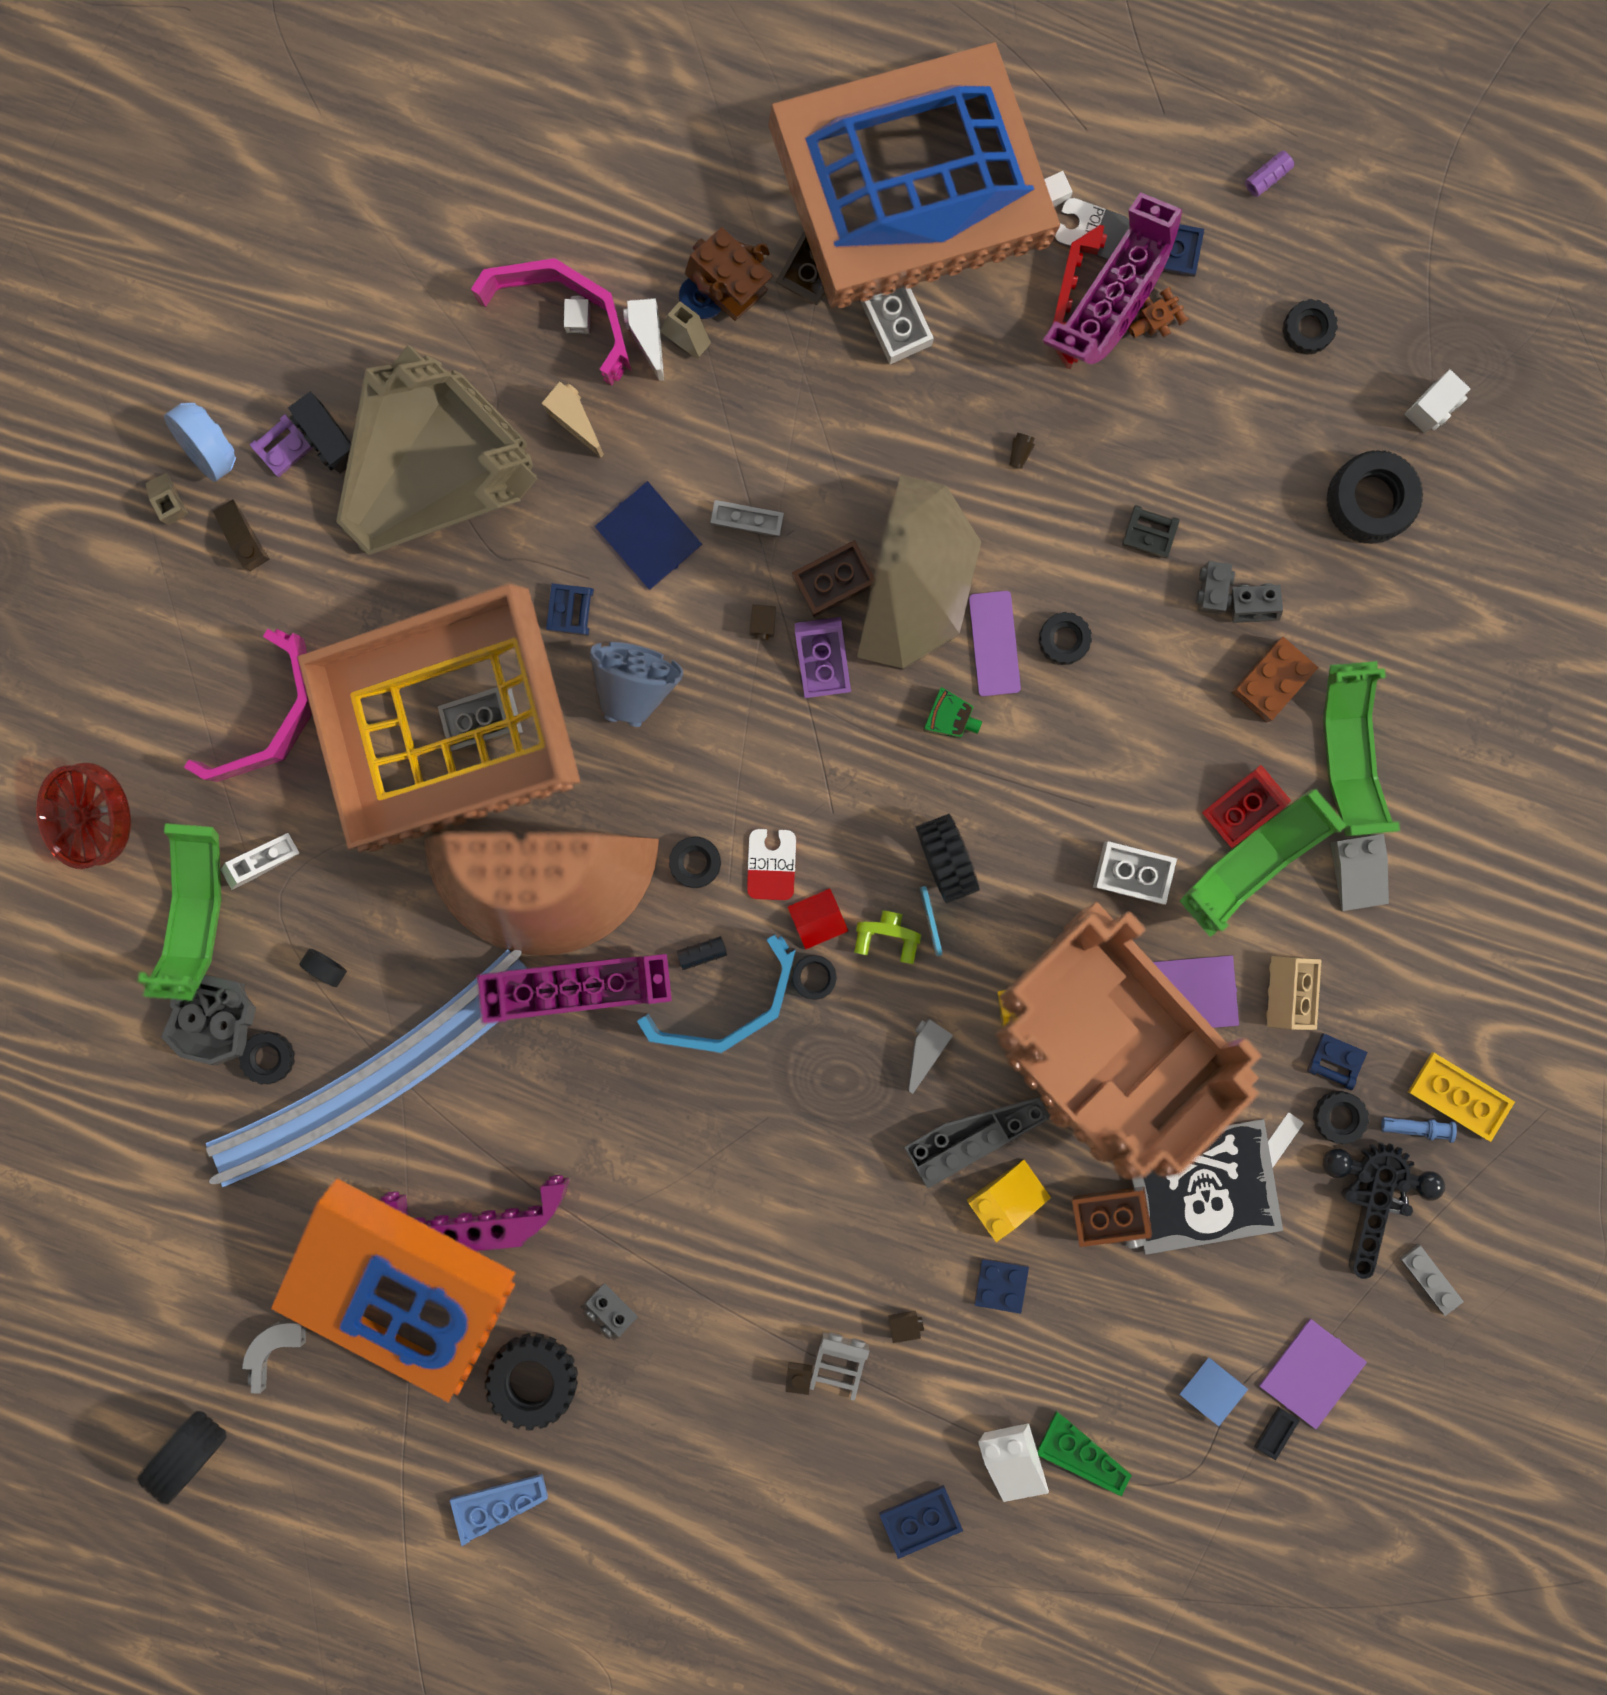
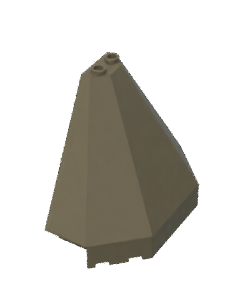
[336,345,537,555]
[857,474,981,670]

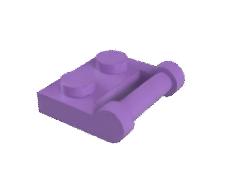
[249,414,313,477]

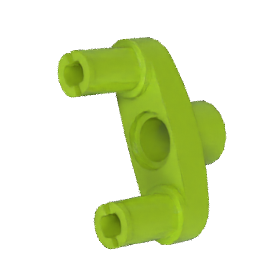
[854,910,922,964]

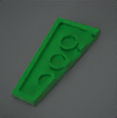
[1037,1410,1132,1497]

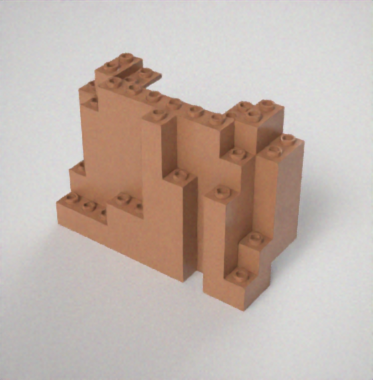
[995,902,1262,1179]

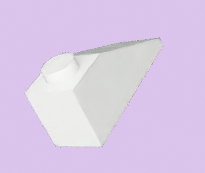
[220,833,299,890]

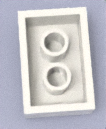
[860,287,934,364]
[1093,841,1177,905]

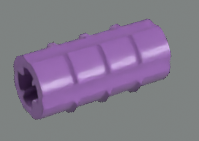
[1245,150,1295,197]

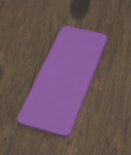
[969,591,1021,697]

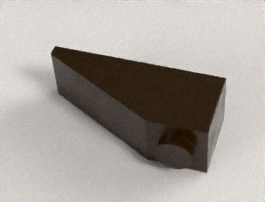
[213,499,270,571]

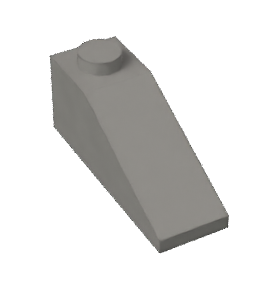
[908,1018,953,1094]

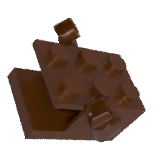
[684,227,773,321]

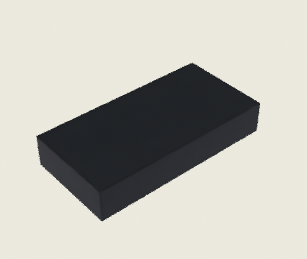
[1254,1406,1300,1461]

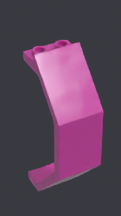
[471,258,632,386]
[184,629,312,782]

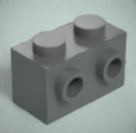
[1196,561,1235,614]
[1231,583,1283,623]
[580,1283,638,1340]

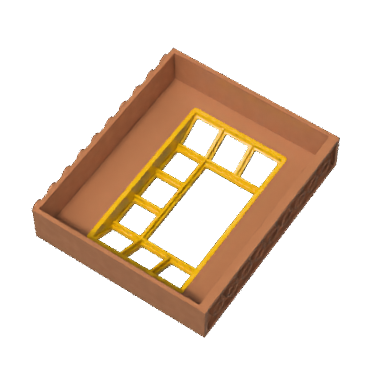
[297,584,581,852]

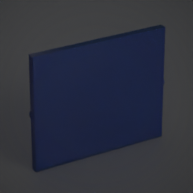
[595,481,703,590]

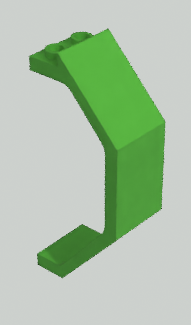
[1323,661,1400,836]
[1179,789,1347,937]
[138,824,222,1000]

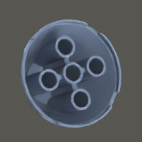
[590,642,683,727]

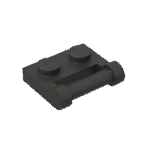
[1122,505,1180,559]

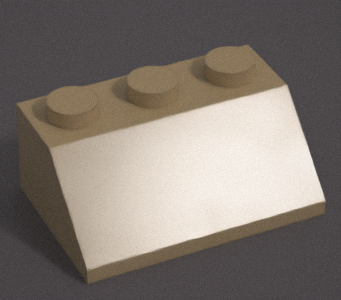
[1266,956,1321,1030]

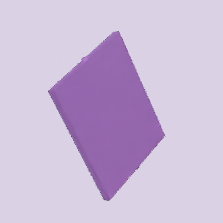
[1153,955,1239,1028]
[1259,1319,1367,1429]

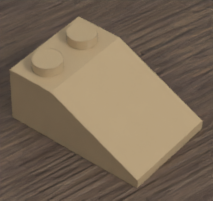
[542,382,604,458]

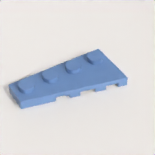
[450,1474,548,1546]

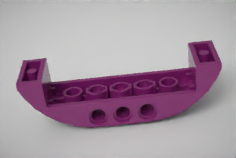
[1043,192,1182,364]
[477,954,672,1024]

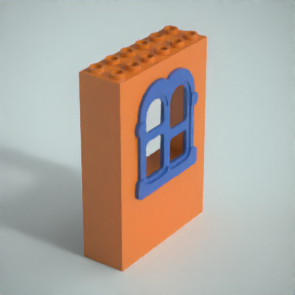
[271,1179,516,1403]

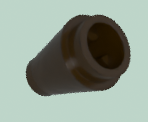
[1009,433,1035,469]

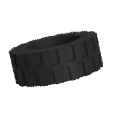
[1282,299,1338,355]
[1038,612,1092,665]
[669,836,721,888]
[239,1032,295,1085]
[1313,1091,1369,1144]

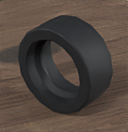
[299,948,347,987]
[792,955,837,1000]

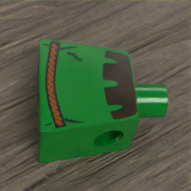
[923,687,983,739]

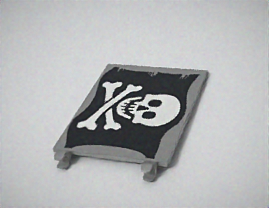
[1125,1119,1283,1255]

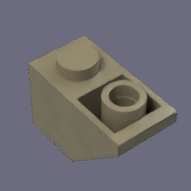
[660,301,711,360]
[145,473,189,525]

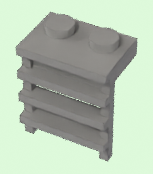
[810,1332,869,1401]

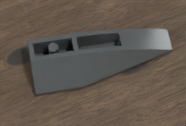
[904,1097,1050,1188]

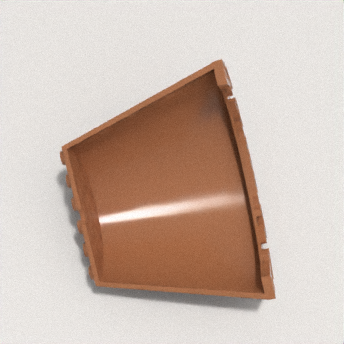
[425,834,659,956]

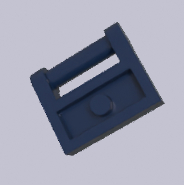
[546,583,594,636]
[1307,1033,1368,1091]

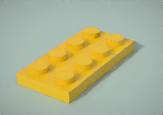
[1408,1052,1515,1142]

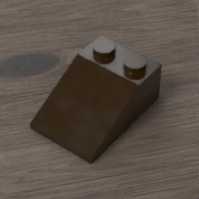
[776,232,825,305]

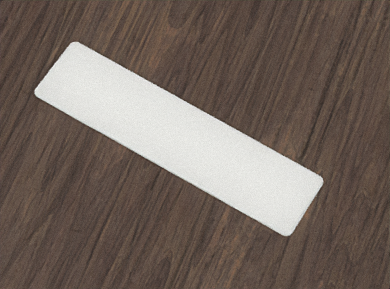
[1268,1113,1303,1168]

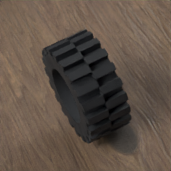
[916,813,980,904]

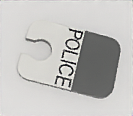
[1054,198,1129,260]

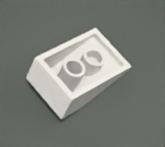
[624,299,664,381]
[978,1423,1049,1502]

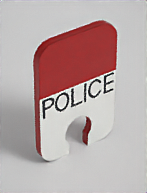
[747,829,796,900]

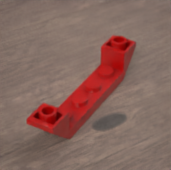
[1052,225,1107,369]

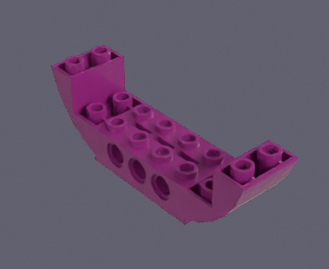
[379,1175,570,1251]

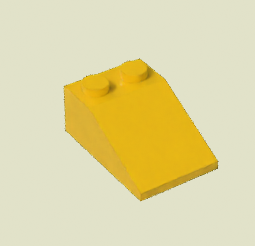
[966,1159,1051,1242]

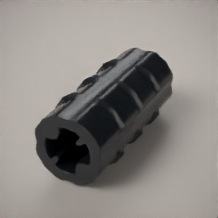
[677,936,728,970]

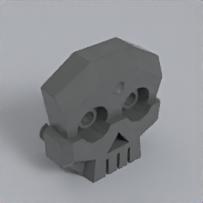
[161,975,256,1065]

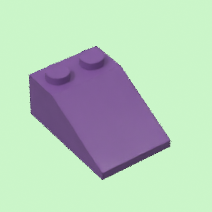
[795,617,851,698]

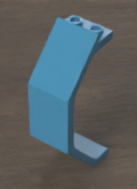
[637,934,795,1053]

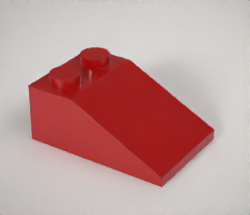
[1202,765,1291,848]

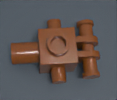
[1128,287,1189,338]

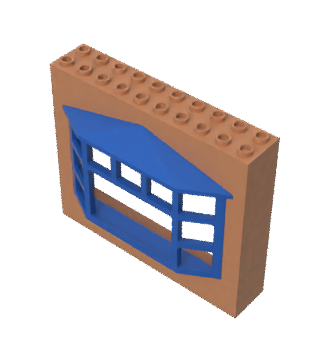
[768,42,1061,308]

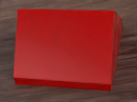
[788,889,848,949]

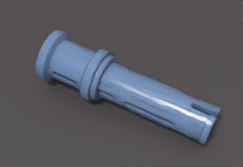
[1381,1117,1457,1143]

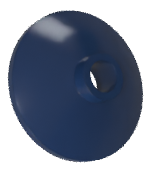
[678,278,722,319]

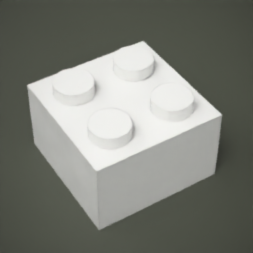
[1404,370,1470,433]

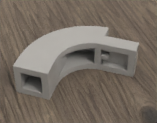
[242,1319,306,1394]

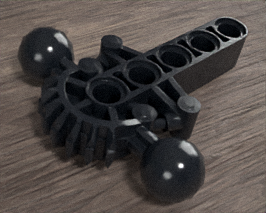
[1323,1142,1445,1279]

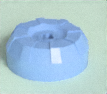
[164,403,236,482]

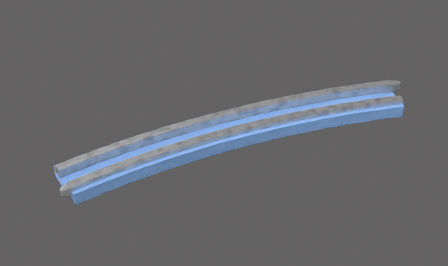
[205,950,527,1187]

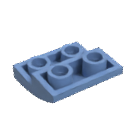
[1180,1358,1249,1426]

